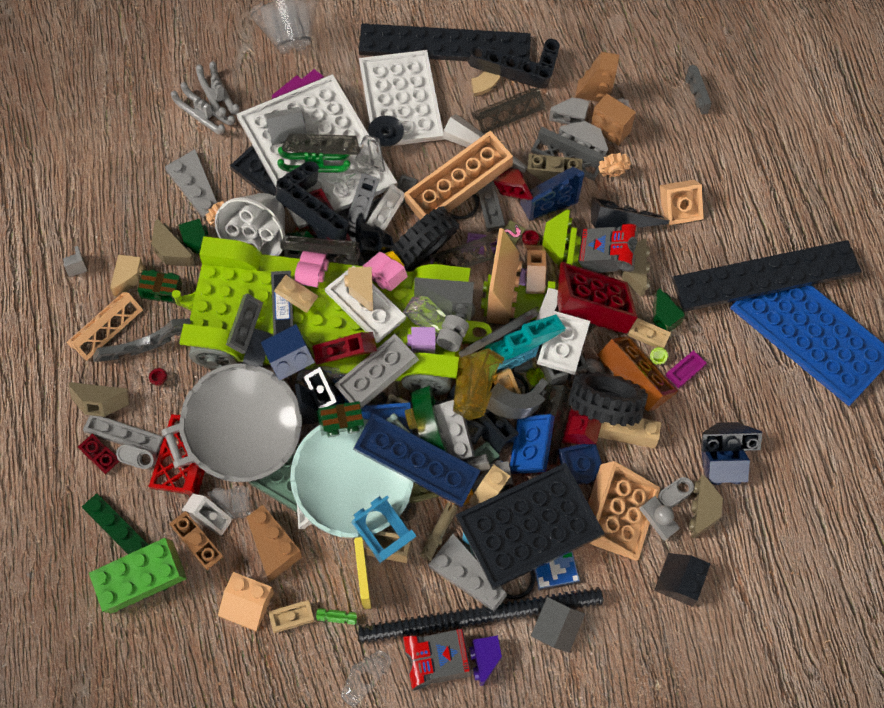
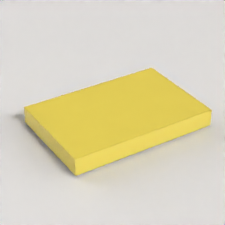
[354,537,371,609]

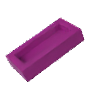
[665,350,707,389]

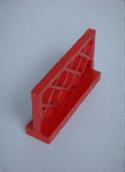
[148,414,205,497]

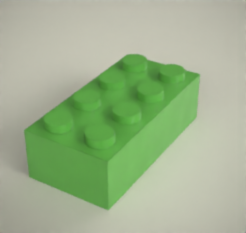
[89,538,187,614]

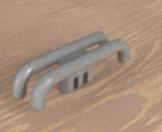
[196,61,239,118]
[171,82,235,135]

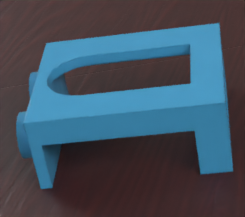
[351,496,416,563]

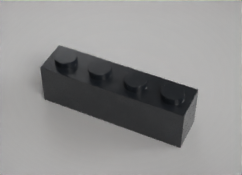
[447,377,519,454]

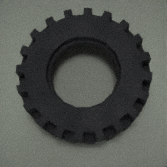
[391,206,460,272]
[568,371,648,426]

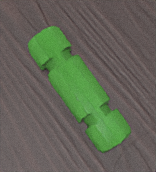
[316,608,357,625]

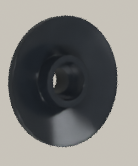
[368,115,404,147]

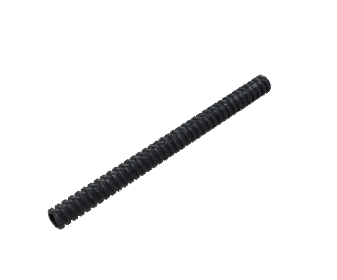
[358,587,603,644]

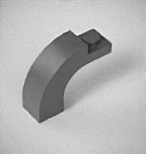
[482,378,549,419]

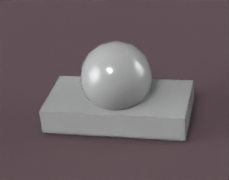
[639,496,680,541]

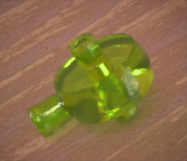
[526,368,544,385]

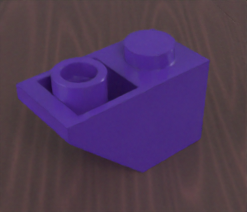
[469,635,502,686]

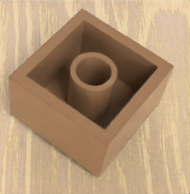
[591,93,636,146]

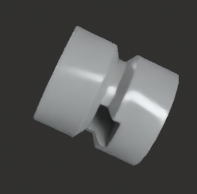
[435,315,469,352]

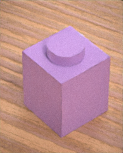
[407,327,435,353]

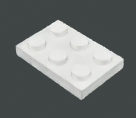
[537,311,590,375]

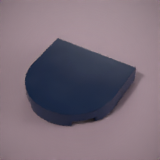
[557,444,602,485]

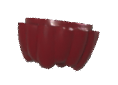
[522,230,540,245]
[148,368,167,386]

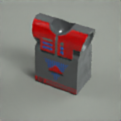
[578,224,639,273]
[402,629,471,691]

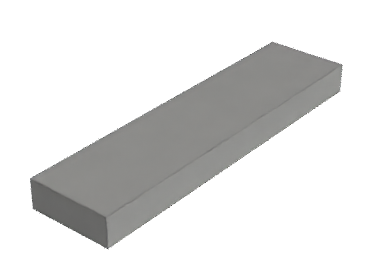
[83,415,164,456]

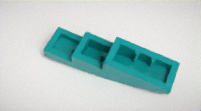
[485,314,566,364]

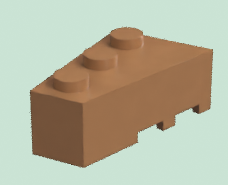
[575,52,619,102]
[247,505,302,583]

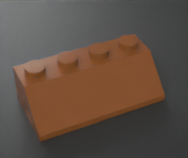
[597,336,678,411]

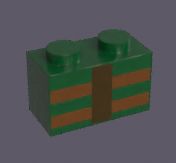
[137,270,183,304]
[317,401,364,438]

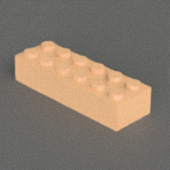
[404,131,513,220]

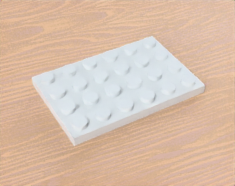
[359,50,444,148]

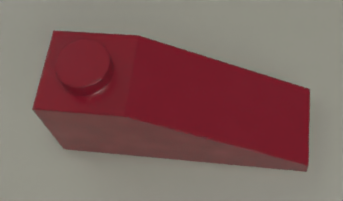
[493,168,533,200]
[312,332,377,365]

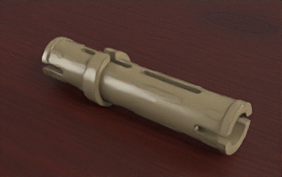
[420,502,459,561]

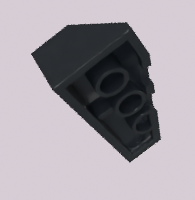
[591,197,670,228]

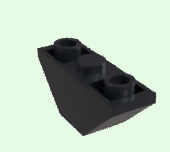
[701,422,763,452]

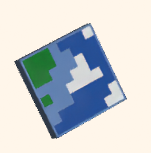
[534,552,579,590]

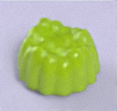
[650,347,668,365]

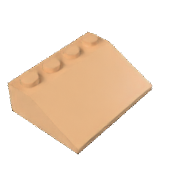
[486,228,522,325]
[588,461,660,561]

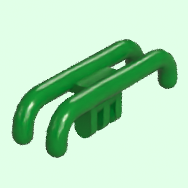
[277,147,351,173]

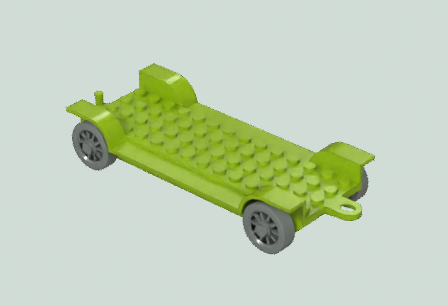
[172,236,492,396]

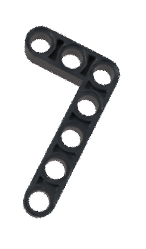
[468,39,560,89]
[275,161,349,243]

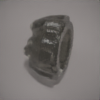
[400,502,417,521]

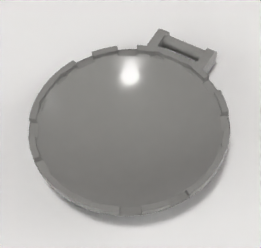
[161,364,302,482]

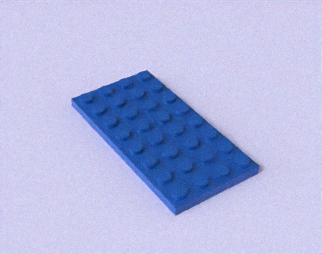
[730,285,884,406]

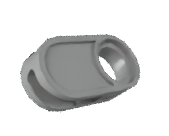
[116,444,157,469]
[657,477,694,508]

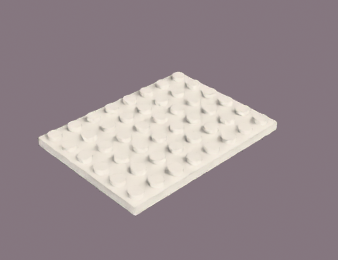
[237,74,397,229]

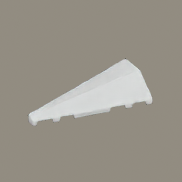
[443,114,527,173]

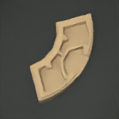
[471,71,501,96]

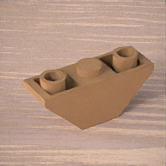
[525,245,546,294]
[169,511,223,570]

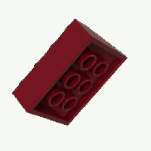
[557,262,638,334]

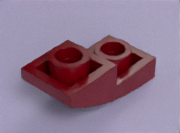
[77,433,120,475]

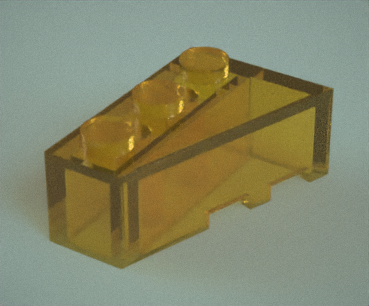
[453,348,504,420]

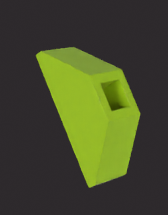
[542,210,572,266]

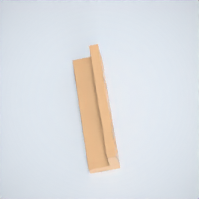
[66,292,143,361]

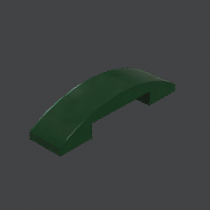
[412,385,448,453]

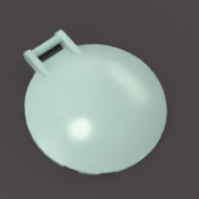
[290,413,413,538]

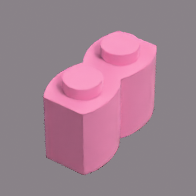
[295,250,329,287]
[363,252,408,291]

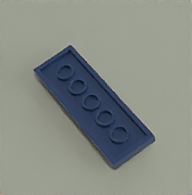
[353,413,481,507]

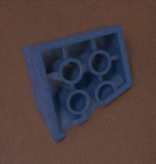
[520,167,584,221]

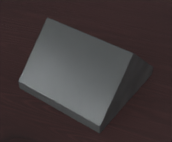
[264,107,307,146]
[530,597,585,653]

